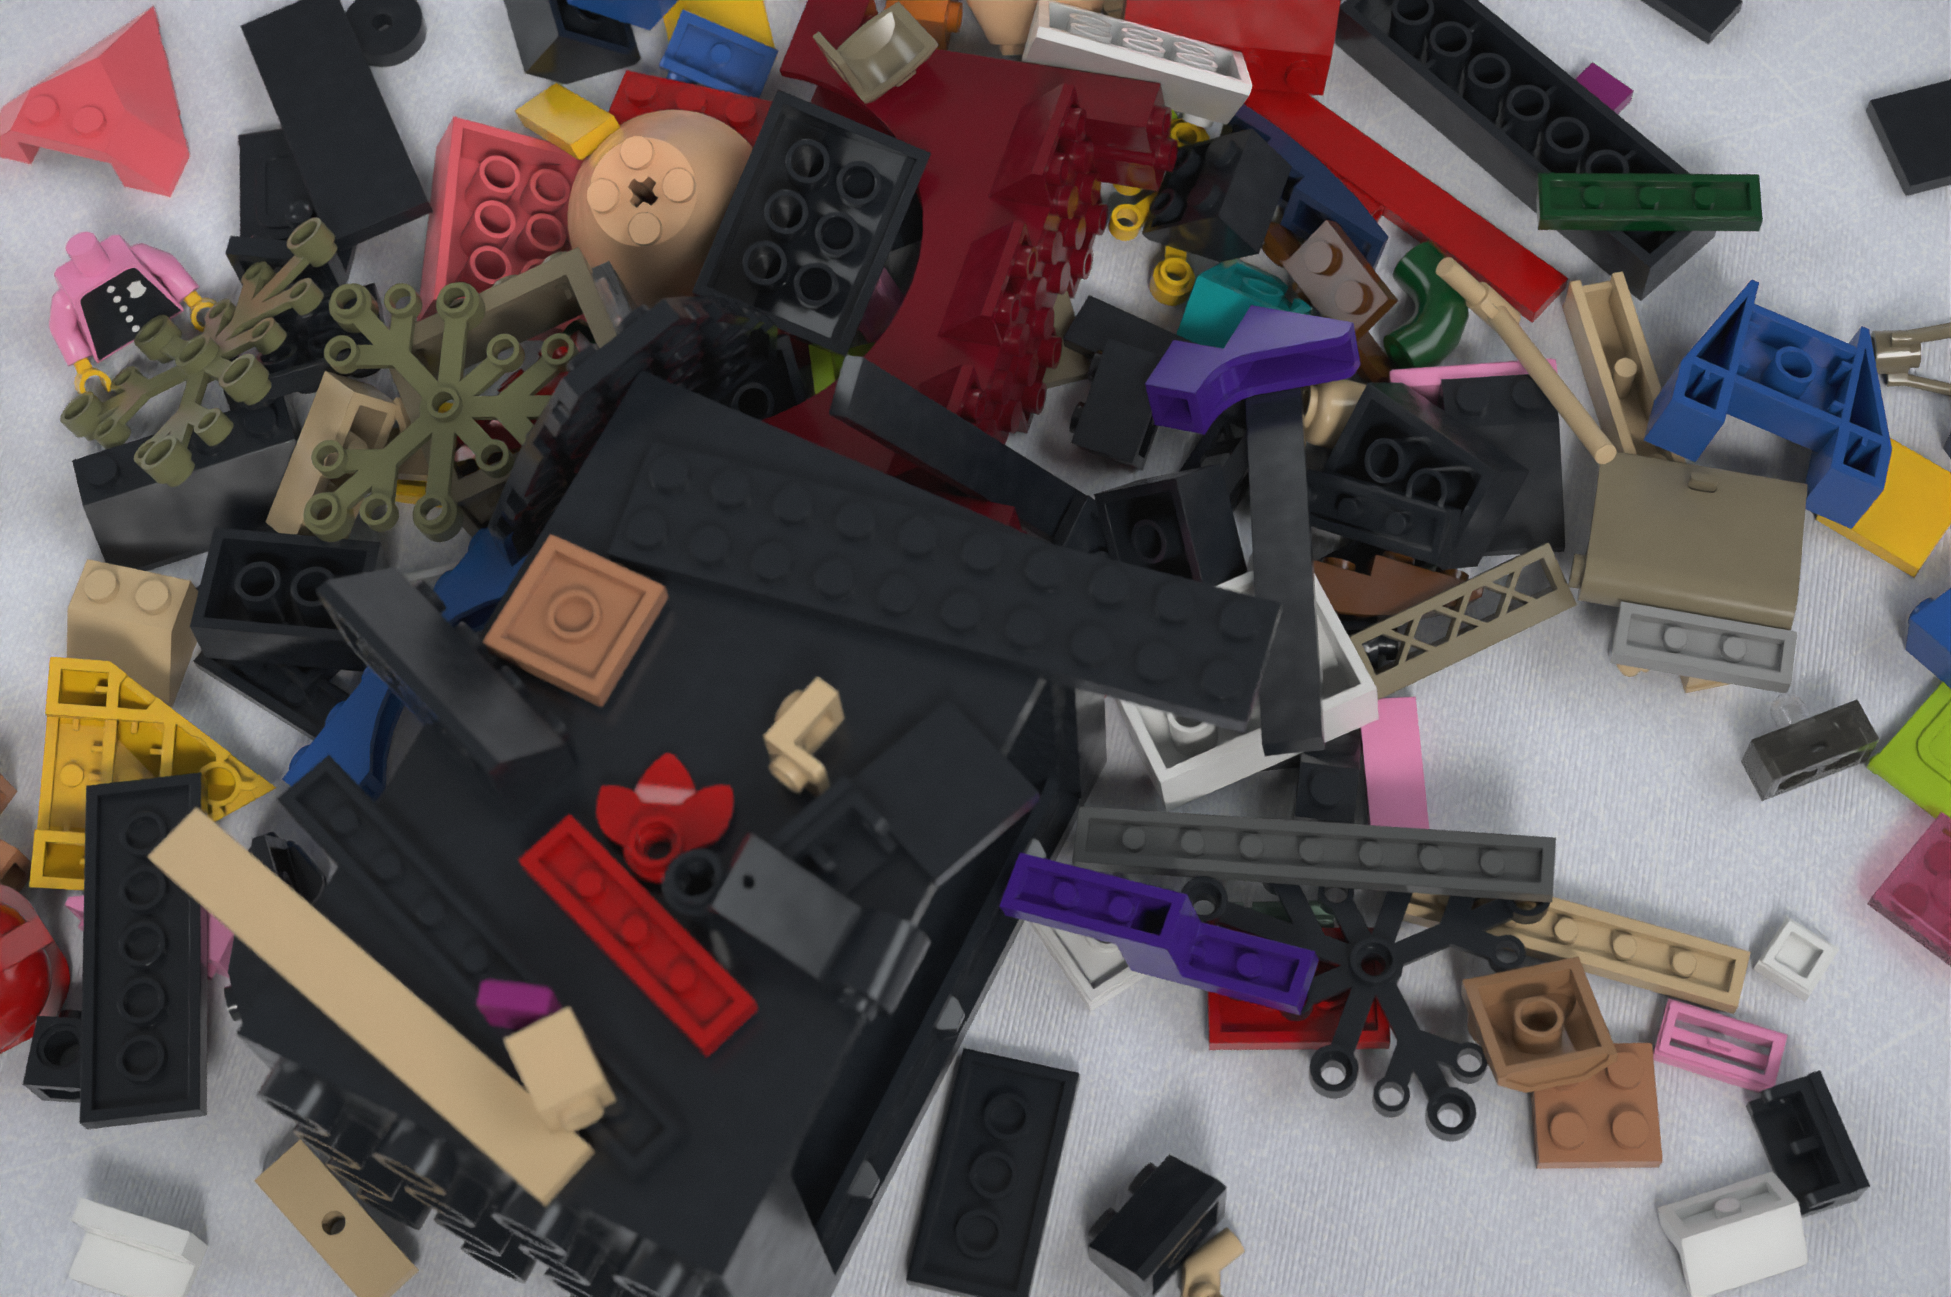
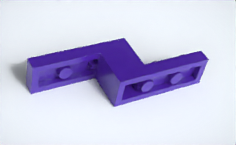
[1000,852,1319,1015]

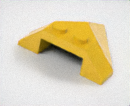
[29,657,276,891]

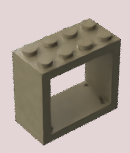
[389,247,620,538]

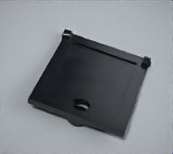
[238,128,319,241]

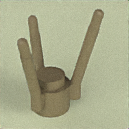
[1871,323,1951,396]

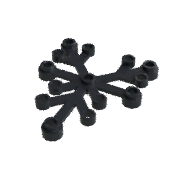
[1181,877,1550,1142]

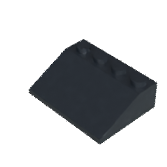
[692,89,931,357]

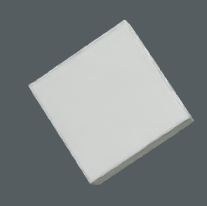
[1753,917,1839,1002]

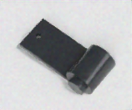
[706,834,930,1023]

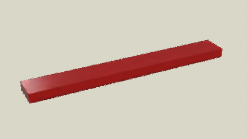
[1243,88,1568,323]

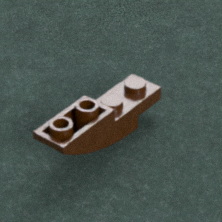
[1247,551,1484,622]

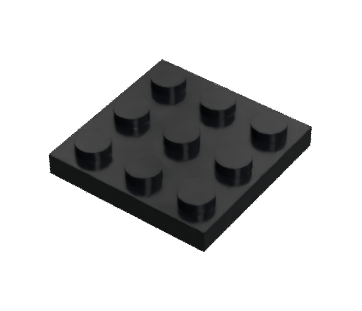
[223,282,385,411]

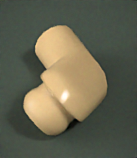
[1181,1227,1245,1297]

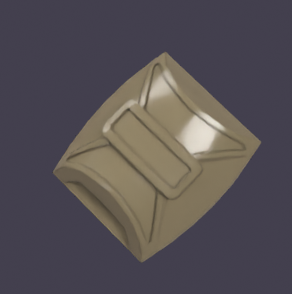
[812,1,939,104]

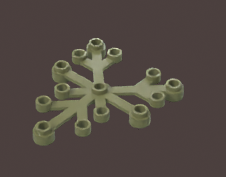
[60,218,337,487]
[303,282,579,542]

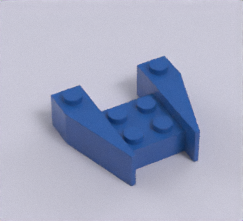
[1644,280,1892,529]

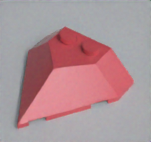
[0,6,190,197]

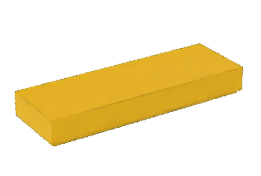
[514,83,620,160]

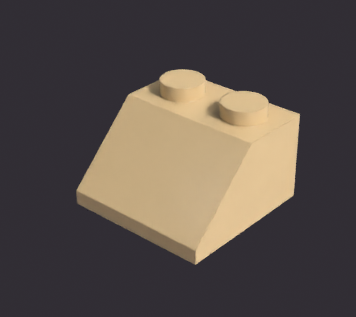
[67,559,198,707]

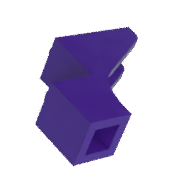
[1145,305,1360,435]

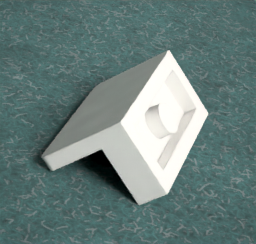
[1657,1171,1808,1297]
[69,1197,208,1297]

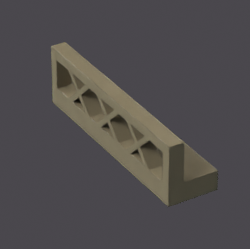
[1349,543,1577,700]

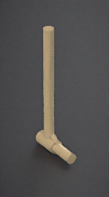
[1436,257,1617,464]

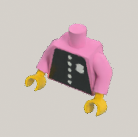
[49,232,217,395]

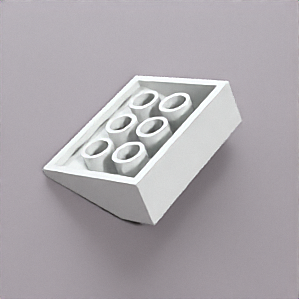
[1022,0,1253,128]
[1115,570,1379,812]

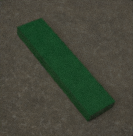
[1536,173,1763,231]

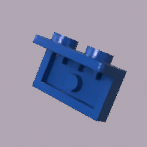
[658,9,778,98]

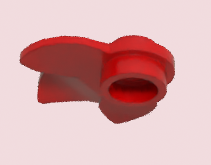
[596,753,734,883]

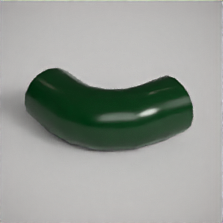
[1383,241,1469,369]

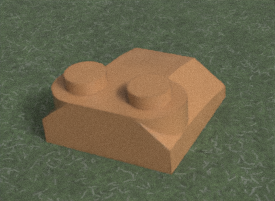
[1461,956,1618,1093]

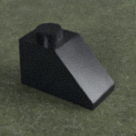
[1293,735,1361,824]

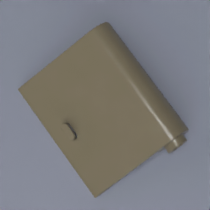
[1568,452,1808,631]

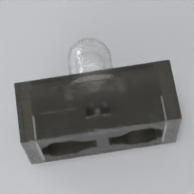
[1741,693,1879,801]

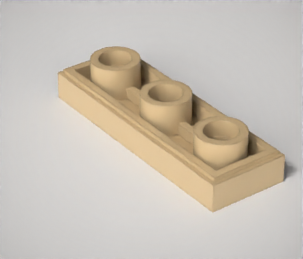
[254,1139,419,1297]

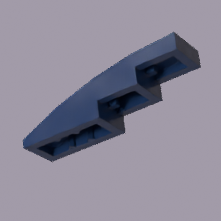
[1219,104,1389,270]

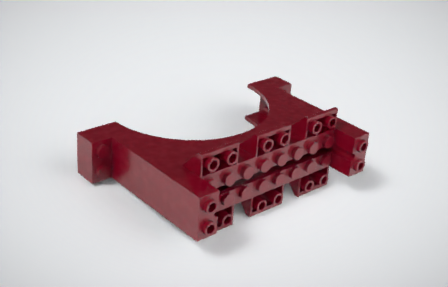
[761,0,1178,534]

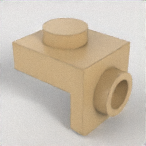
[763,677,844,798]

